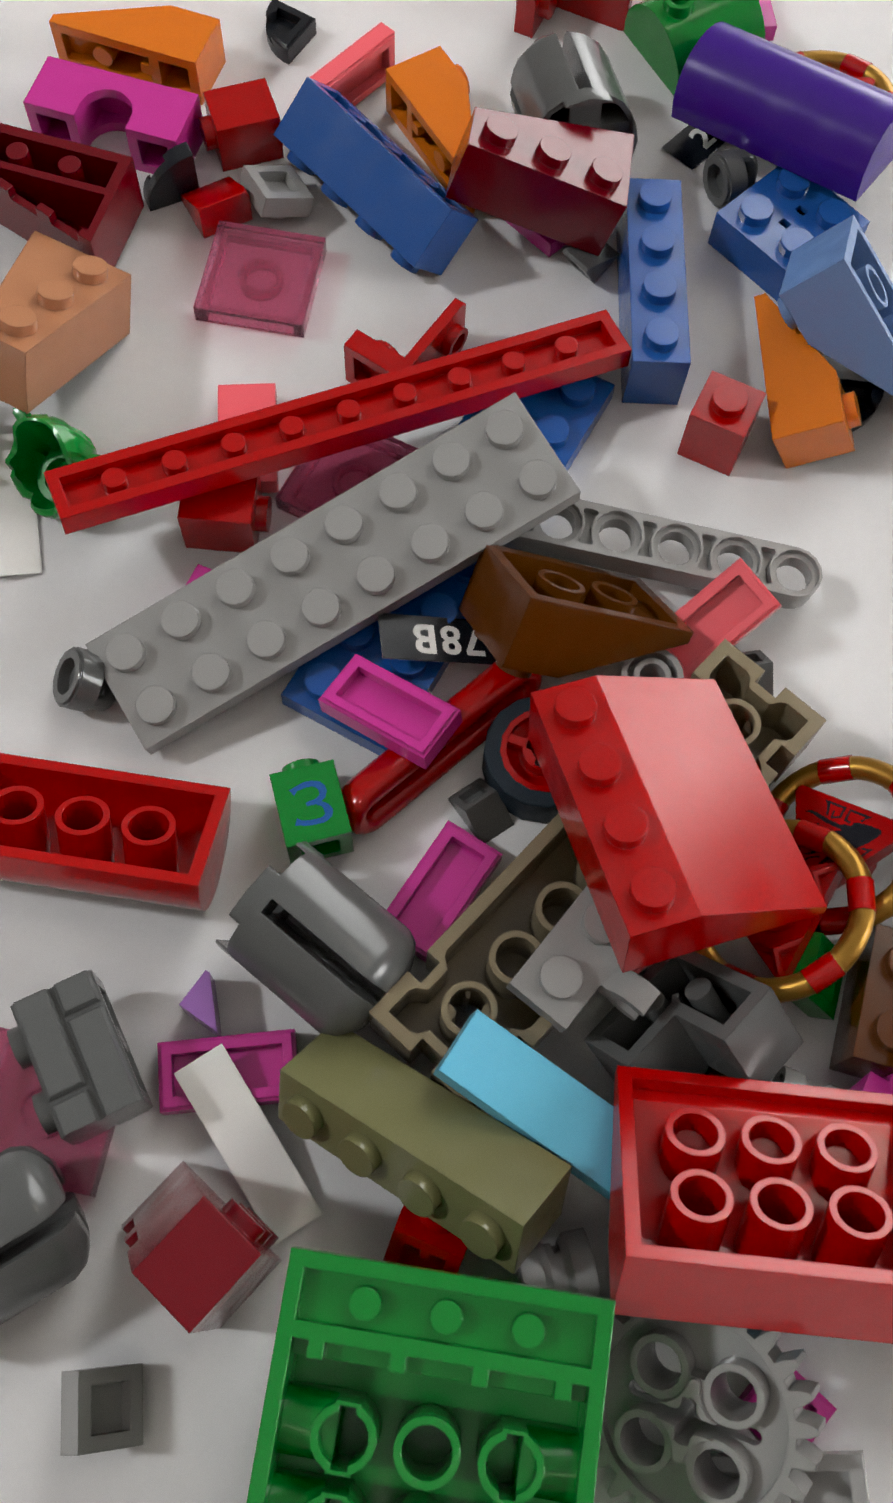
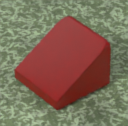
[181,176,253,239]

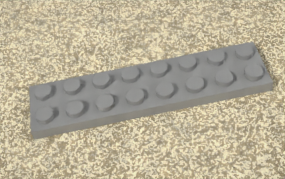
[85,392,581,755]

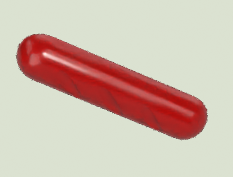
[341,662,542,835]

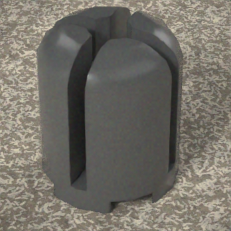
[510,31,638,157]
[215,841,416,1036]
[0,1146,90,1325]

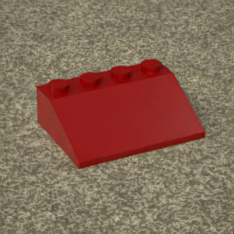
[528,675,827,973]
[608,1065,893,1344]

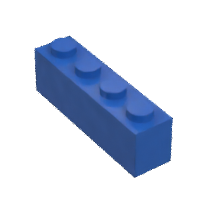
[273,77,478,275]
[616,178,691,405]

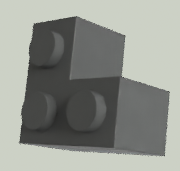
[584,952,804,1082]

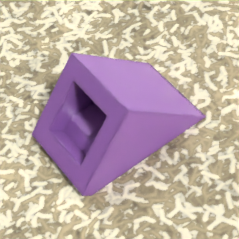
[179,970,222,1036]

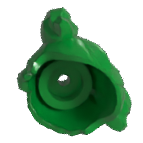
[5,408,100,519]

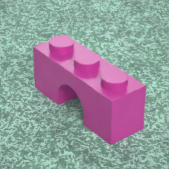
[23,56,203,174]

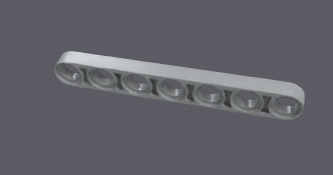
[503,499,823,609]

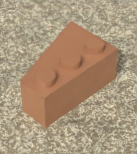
[0,230,131,413]

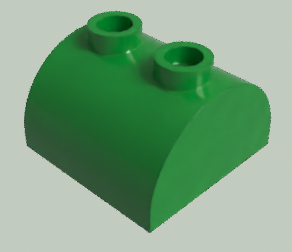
[624,0,765,96]

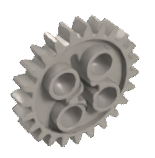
[598,1315,826,1503]

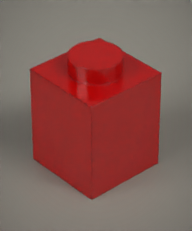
[198,78,284,172]
[677,370,766,476]
[177,477,272,553]

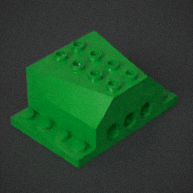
[246,1246,616,1503]

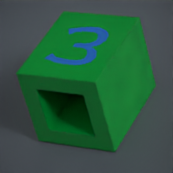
[269,758,354,864]

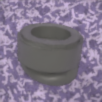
[703,148,758,208]
[53,647,116,712]

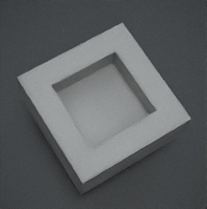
[239,165,314,220]
[60,1363,143,1456]

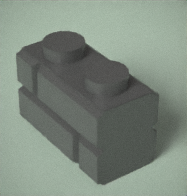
[7,970,153,1145]

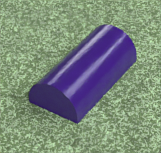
[671,21,893,202]

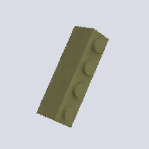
[278,1032,572,1274]

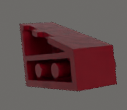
[445,107,634,256]
[0,123,144,267]
[121,1161,282,1334]

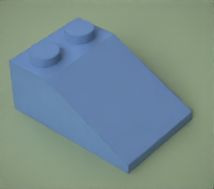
[777,215,893,396]

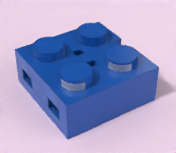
[708,166,870,301]

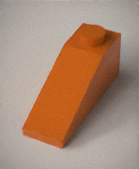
[49,5,226,105]
[386,46,475,214]
[754,293,862,469]

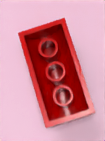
[0,753,231,911]

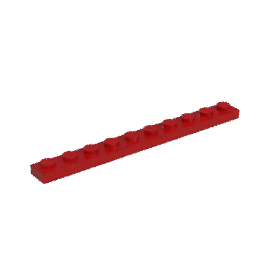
[43,310,632,535]

